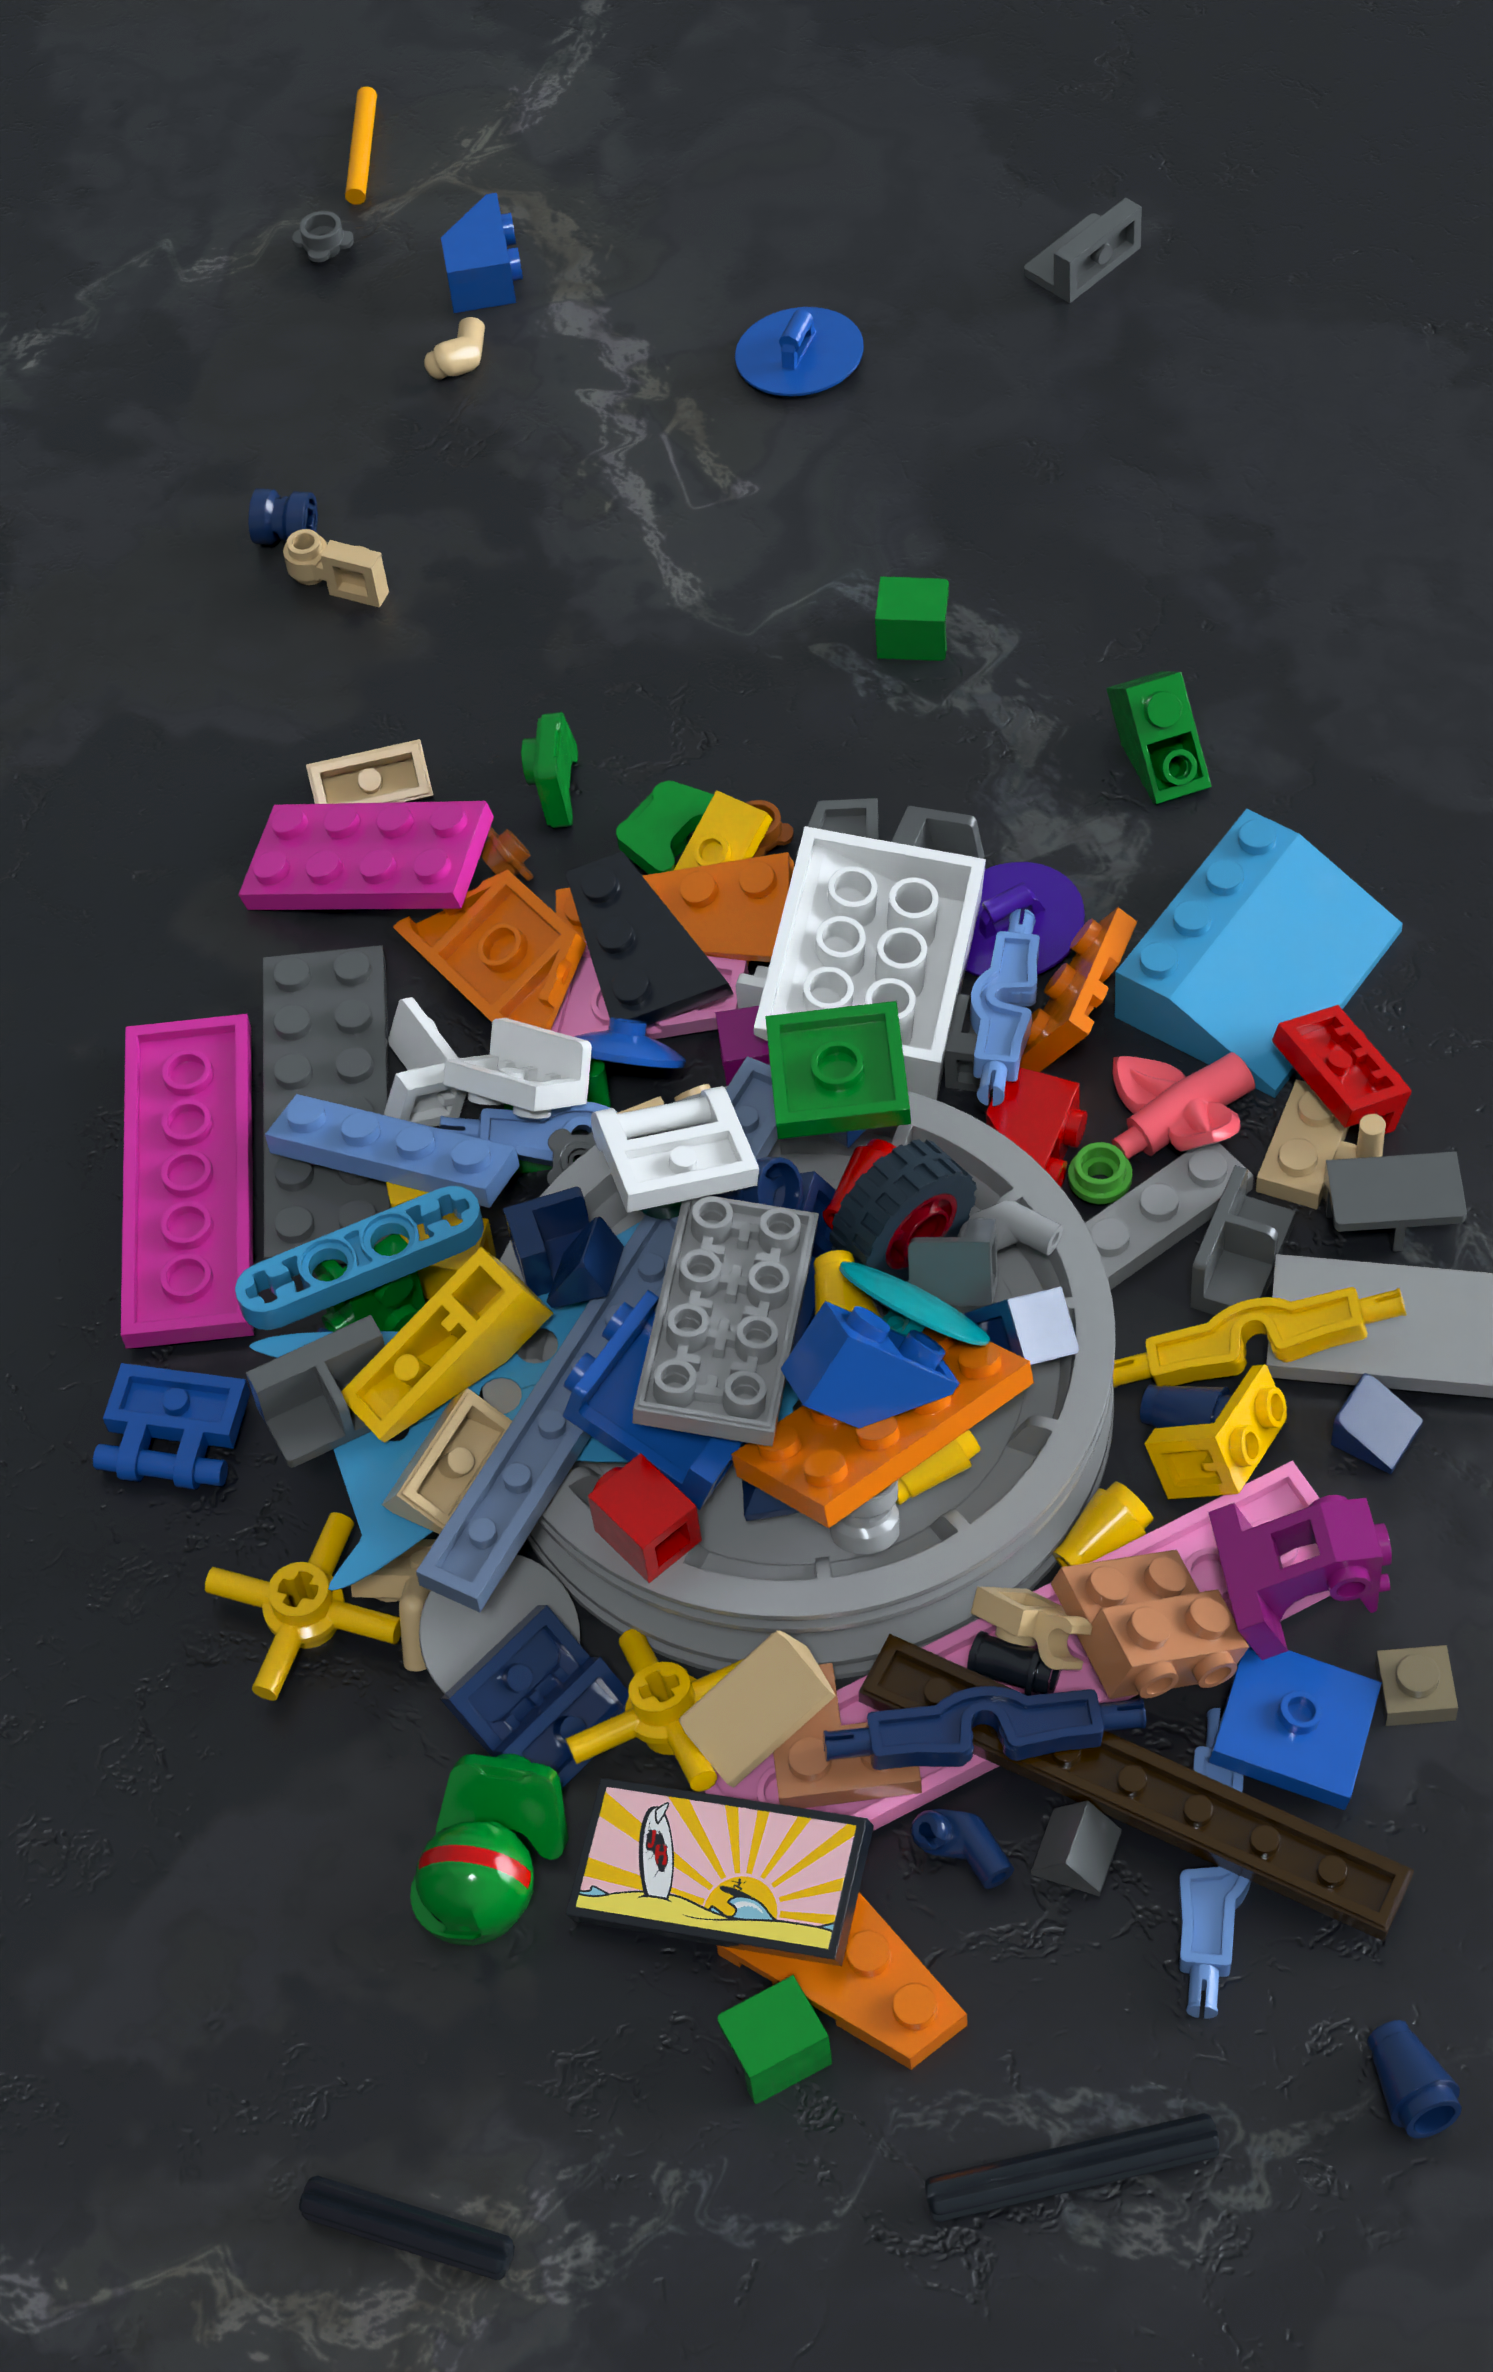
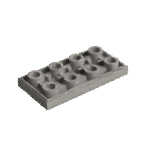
[633,1196,819,1447]
[1266,1254,1493,1398]

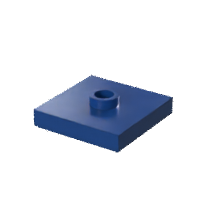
[1208,1641,1382,1810]

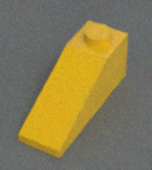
[341,1247,553,1443]

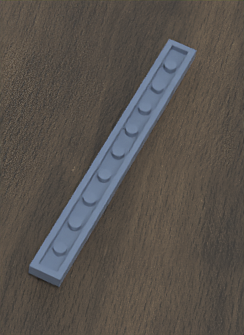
[416,1056,778,1613]

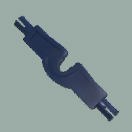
[823,1686,1146,1770]

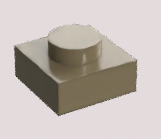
[1375,1645,1458,1726]

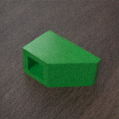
[1106,671,1212,804]

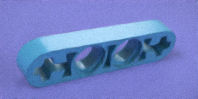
[235,1186,484,1330]

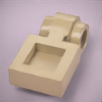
[283,529,389,608]

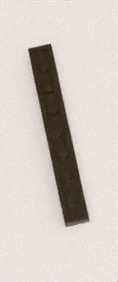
[859,1634,1414,1941]

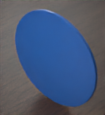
[735,307,864,396]

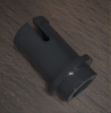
[967,1631,1061,1696]

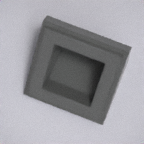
[1031,1800,1122,1897]

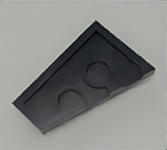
[565,851,734,1025]

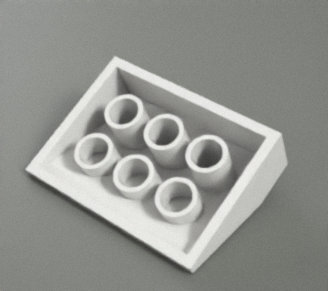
[754,826,986,1100]

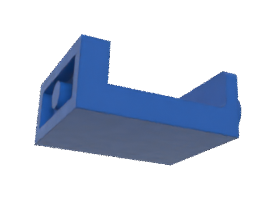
[562,1290,787,1510]

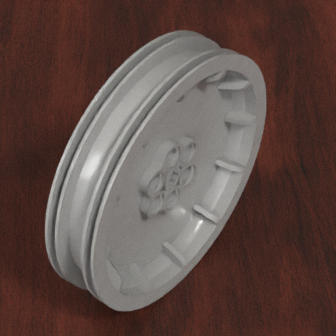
[482,1086,1115,1680]

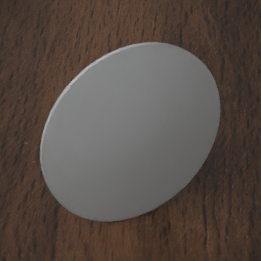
[419,1555,580,1694]

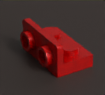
[1272,1005,1412,1134]

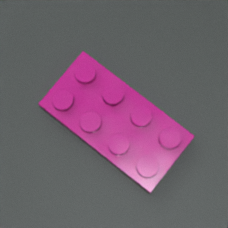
[238,801,494,910]

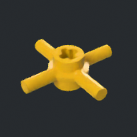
[205,1512,401,1701]
[565,1629,745,1792]

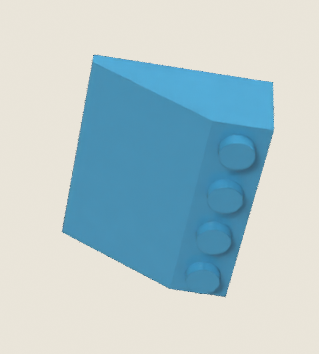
[1115,809,1403,1098]

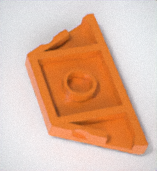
[393,869,587,1030]

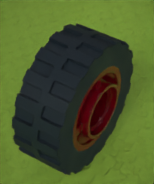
[829,1139,977,1282]

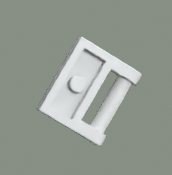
[591,1086,759,1213]

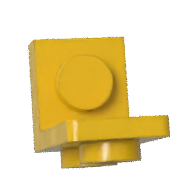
[1144,1364,1287,1499]

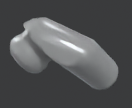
[959,1200,1063,1255]

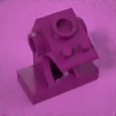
[1208,1495,1392,1660]

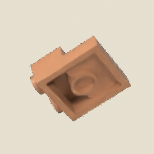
[1051,1549,1249,1699]

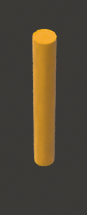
[345,87,377,205]

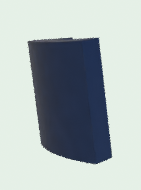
[440,1605,629,1789]

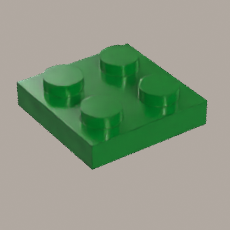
[765,1001,911,1139]

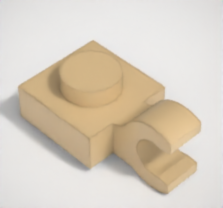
[971,1586,1093,1670]

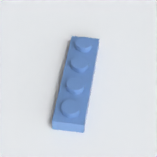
[265,1094,520,1208]

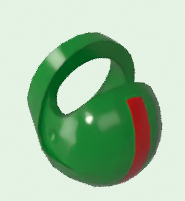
[410,1821,534,1946]

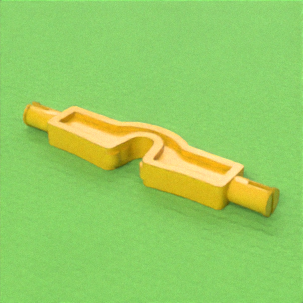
[1113,1287,1407,1388]

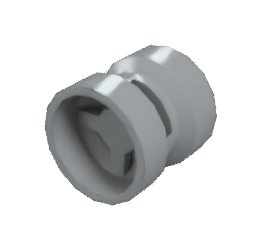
[830,1480,900,1554]

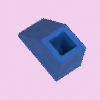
[441,193,523,313]
[781,1301,960,1428]

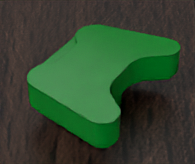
[521,712,578,828]
[616,781,714,874]
[436,1754,569,1860]

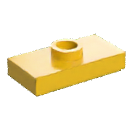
[673,790,773,871]

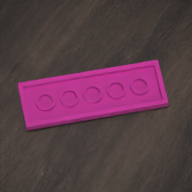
[121,1014,254,1349]

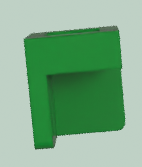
[875,576,949,661]
[718,1975,832,2104]

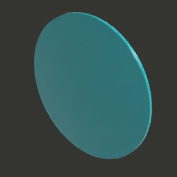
[839,1261,990,1346]

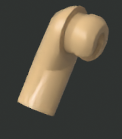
[424,317,485,380]

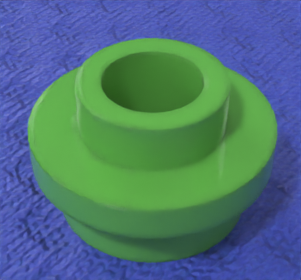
[1068,1142,1132,1204]

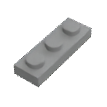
[1085,1142,1253,1290]

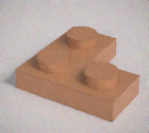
[773,1663,922,1808]

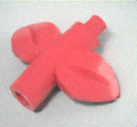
[1112,1052,1255,1159]

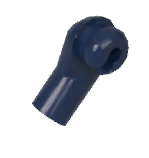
[911,1809,1014,1889]

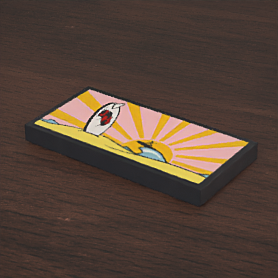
[566,1778,874,1967]

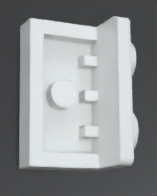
[443,1018,592,1119]

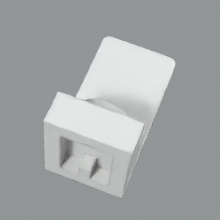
[384,997,467,1127]

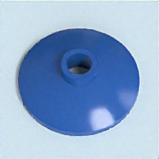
[574,1018,686,1068]

